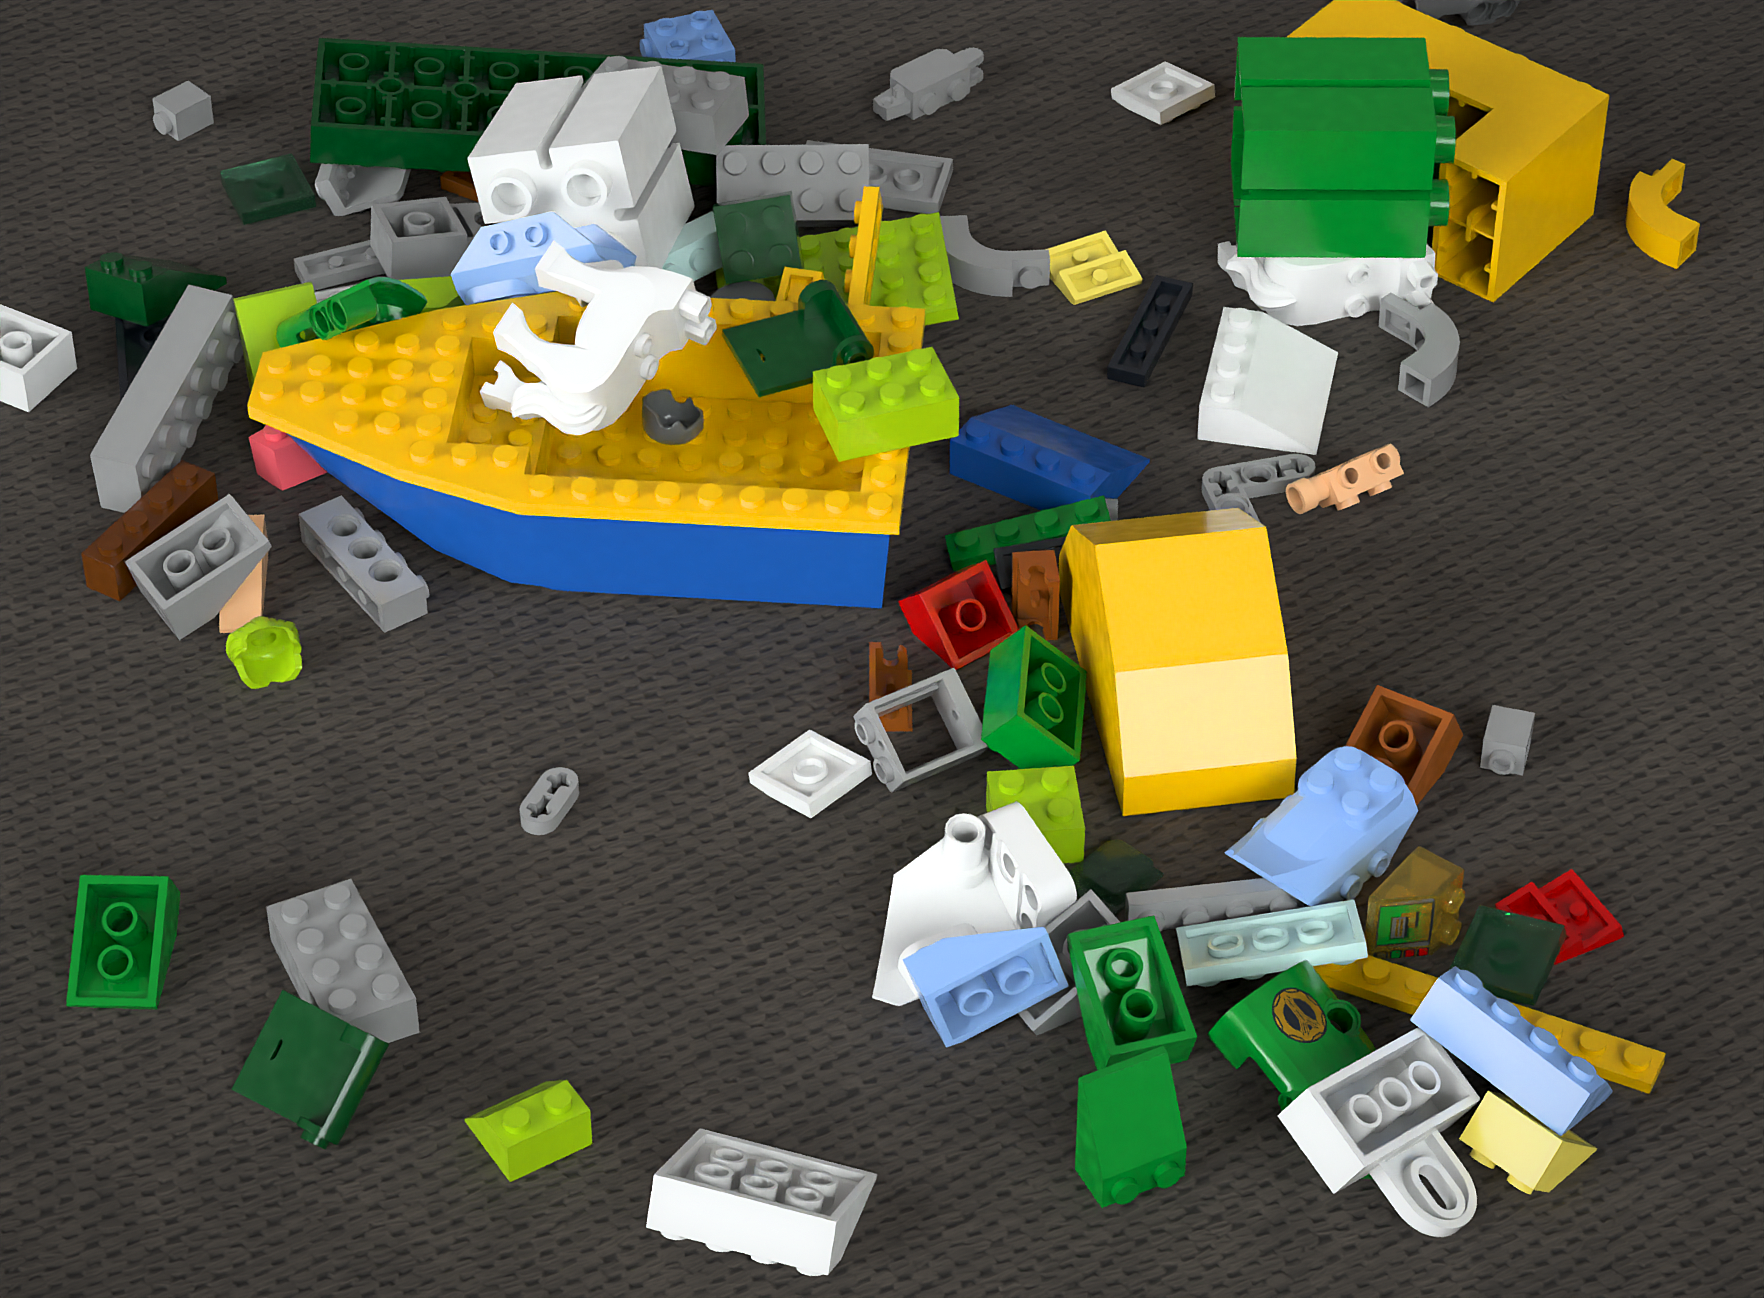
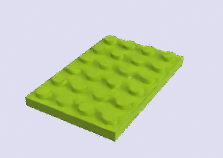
[716,212,959,325]

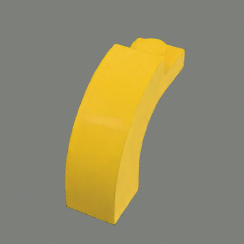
[1626,159,1700,269]

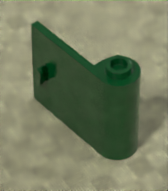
[722,280,874,397]
[232,990,389,1150]

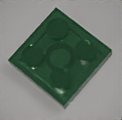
[220,153,316,225]
[1449,905,1566,1006]

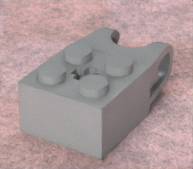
[370,197,496,280]

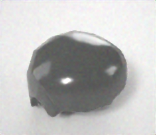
[642,389,704,445]

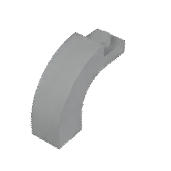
[940,215,1050,297]
[1378,293,1460,408]

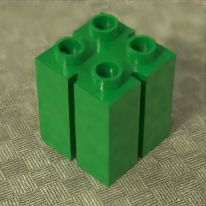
[1230,37,1456,258]

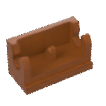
[1011,550,1060,640]
[869,642,912,732]

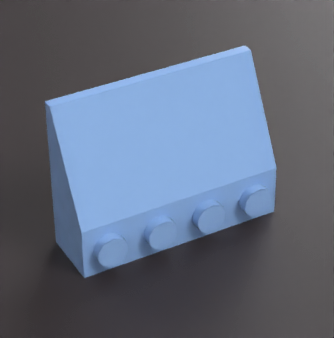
[1410,966,1613,1137]

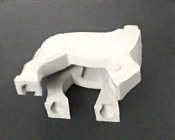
[480,240,717,435]
[1218,241,1438,326]

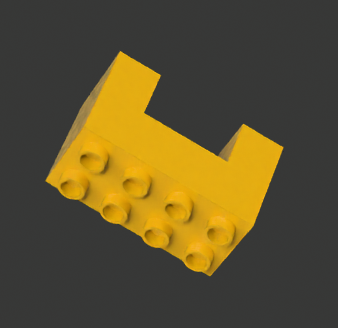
[1287,0,1609,302]

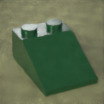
[85,252,227,327]

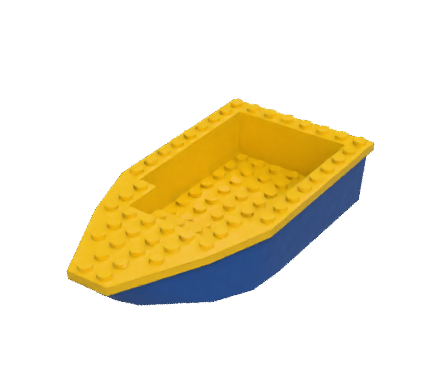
[247,291,925,608]

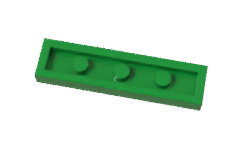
[945,495,1111,571]

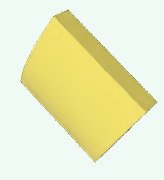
[1045,230,1143,305]

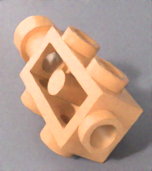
[1286,444,1404,514]

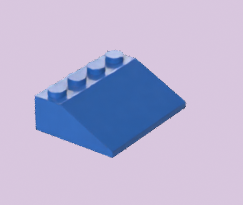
[950,405,1150,511]

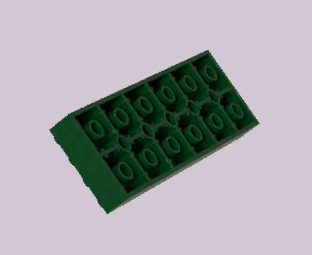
[310,38,766,187]

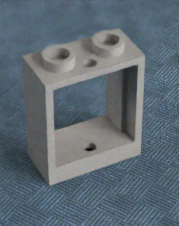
[853,668,989,793]

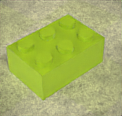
[813,347,959,462]

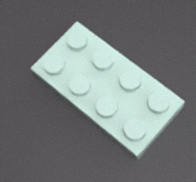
[1176,900,1368,987]

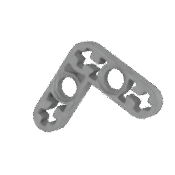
[1201,454,1316,523]

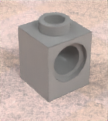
[1480,705,1535,776]

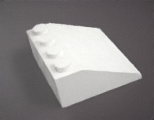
[1197,307,1338,455]
[646,1128,877,1276]

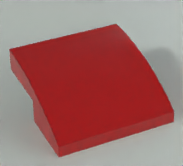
[1495,869,1624,967]

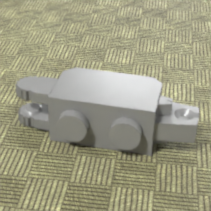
[873,47,984,121]

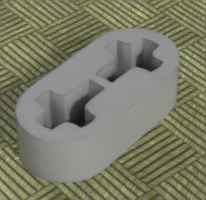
[519,767,579,835]

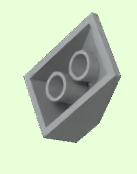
[125,494,272,640]
[1018,889,1120,1036]

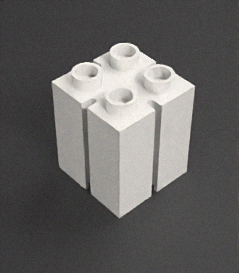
[468,66,695,269]

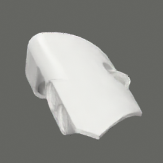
[872,801,1077,1006]

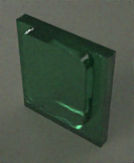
[1069,839,1164,916]

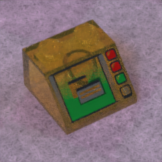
[1365,846,1465,960]

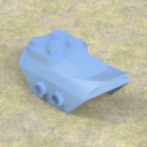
[451,212,637,305]
[1224,746,1418,906]

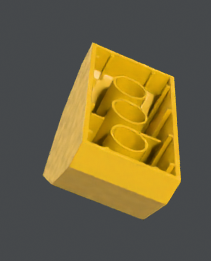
[1059,508,1297,816]

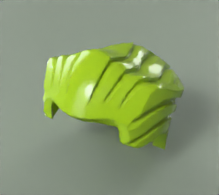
[226,616,302,689]

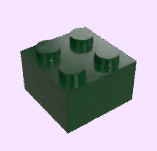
[713,191,804,284]

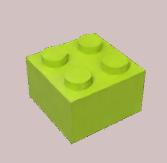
[986,766,1085,863]

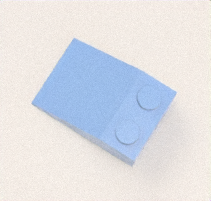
[903,927,1069,1047]

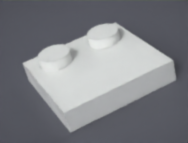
[1111,61,1215,125]
[748,730,872,818]

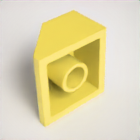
[1459,1091,1597,1194]

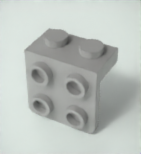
[315,163,411,216]

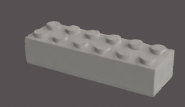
[90,285,243,513]

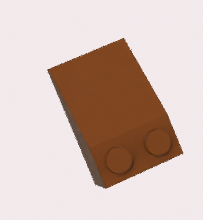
[1345,685,1463,806]

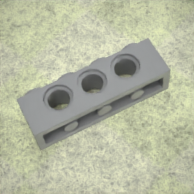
[299,495,430,633]

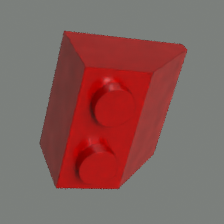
[898,560,1019,670]

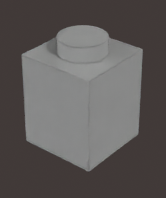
[153,81,214,141]

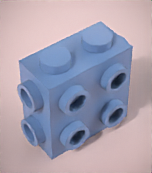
[640,10,736,62]

